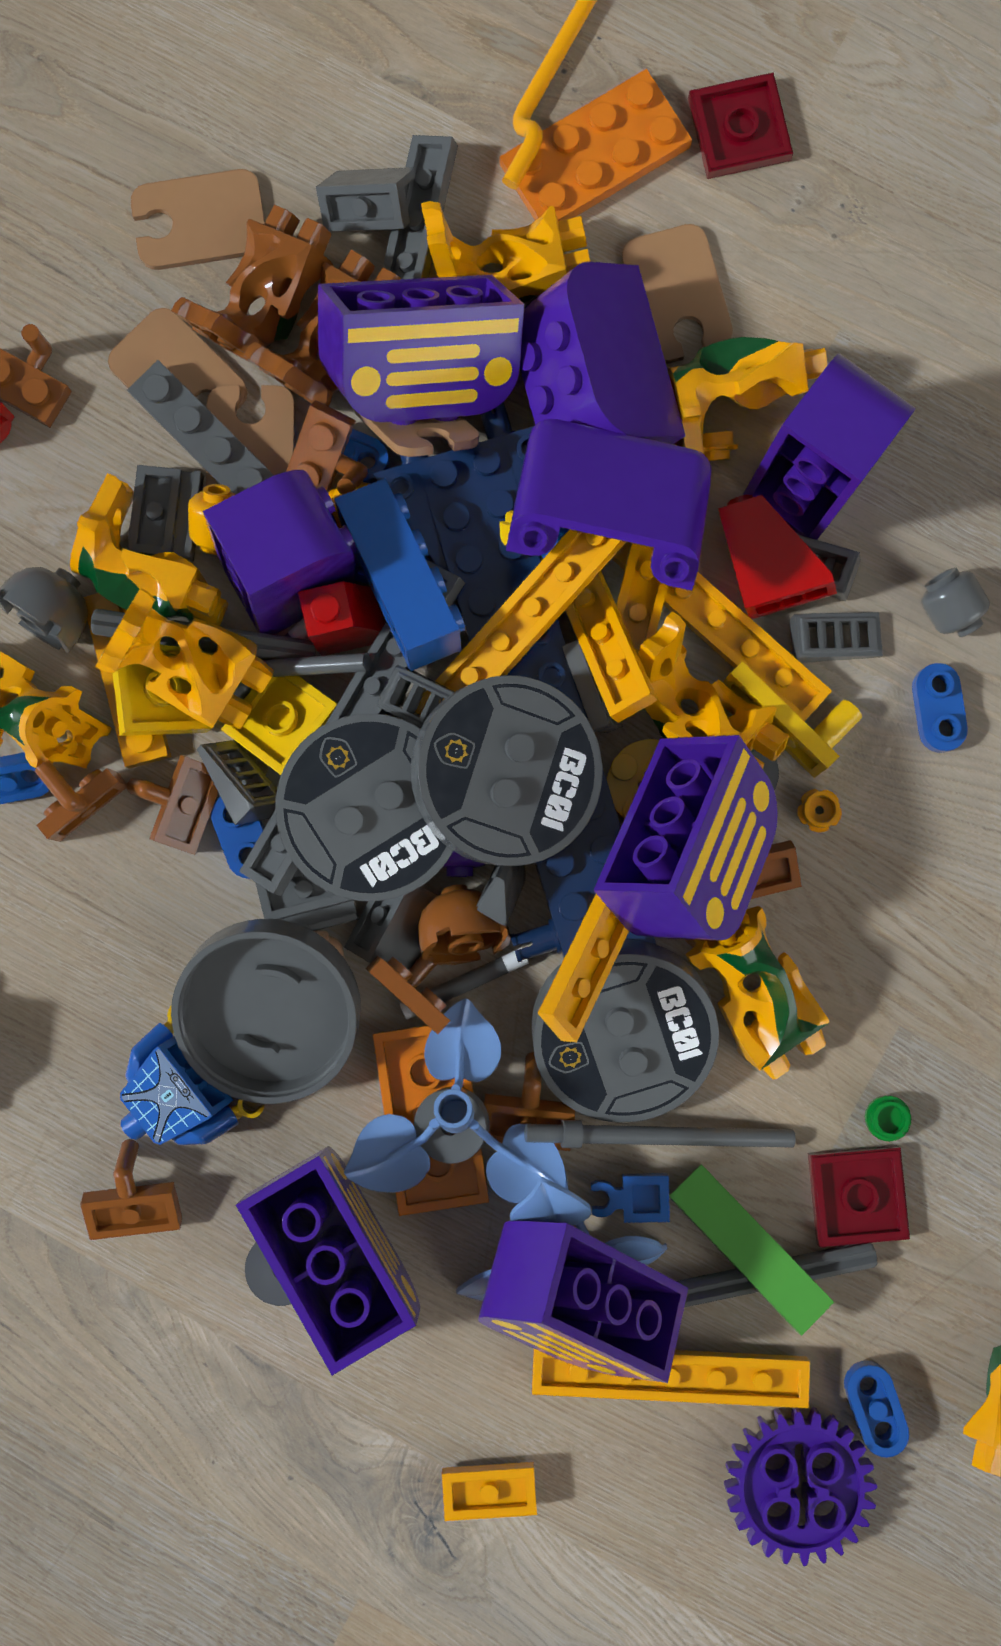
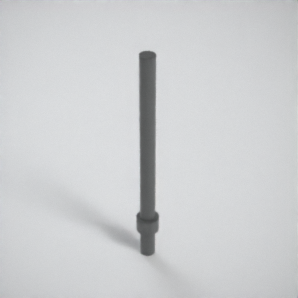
[524,1120,796,1148]

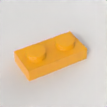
[442,1462,537,1521]

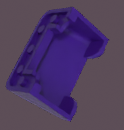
[506,419,711,591]

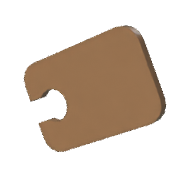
[131,169,265,270]
[622,224,733,363]
[108,308,248,410]
[206,385,295,486]
[353,409,479,457]

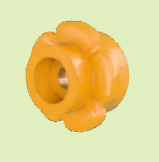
[703,431,738,461]
[797,789,842,833]

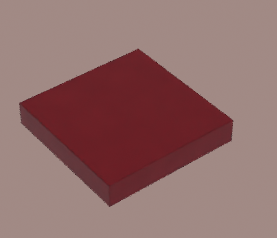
[688,72,793,179]
[807,1145,910,1247]

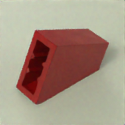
[718,495,837,619]
[298,581,386,656]

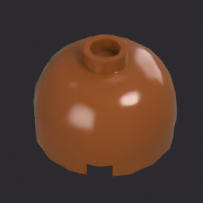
[418,884,511,965]

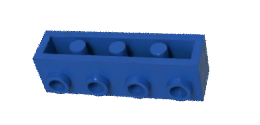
[334,478,466,671]

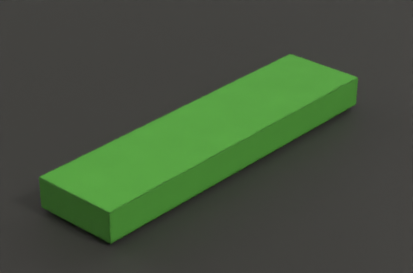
[669,1164,834,1336]

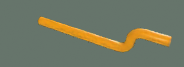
[502,0,597,190]

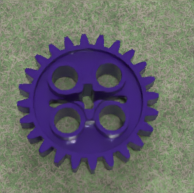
[724,1407,877,1566]

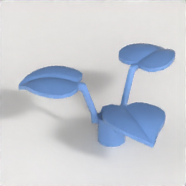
[344,998,566,1204]
[456,1170,667,1301]

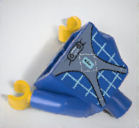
[120,1005,265,1145]

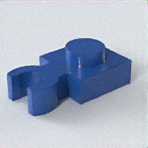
[591,1173,670,1223]

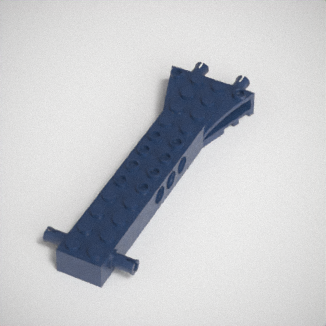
[373,400,656,963]

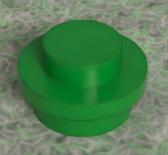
[865,1095,912,1142]

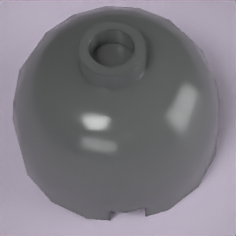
[0,567,88,653]

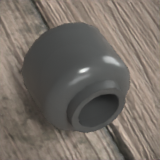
[921,567,990,637]

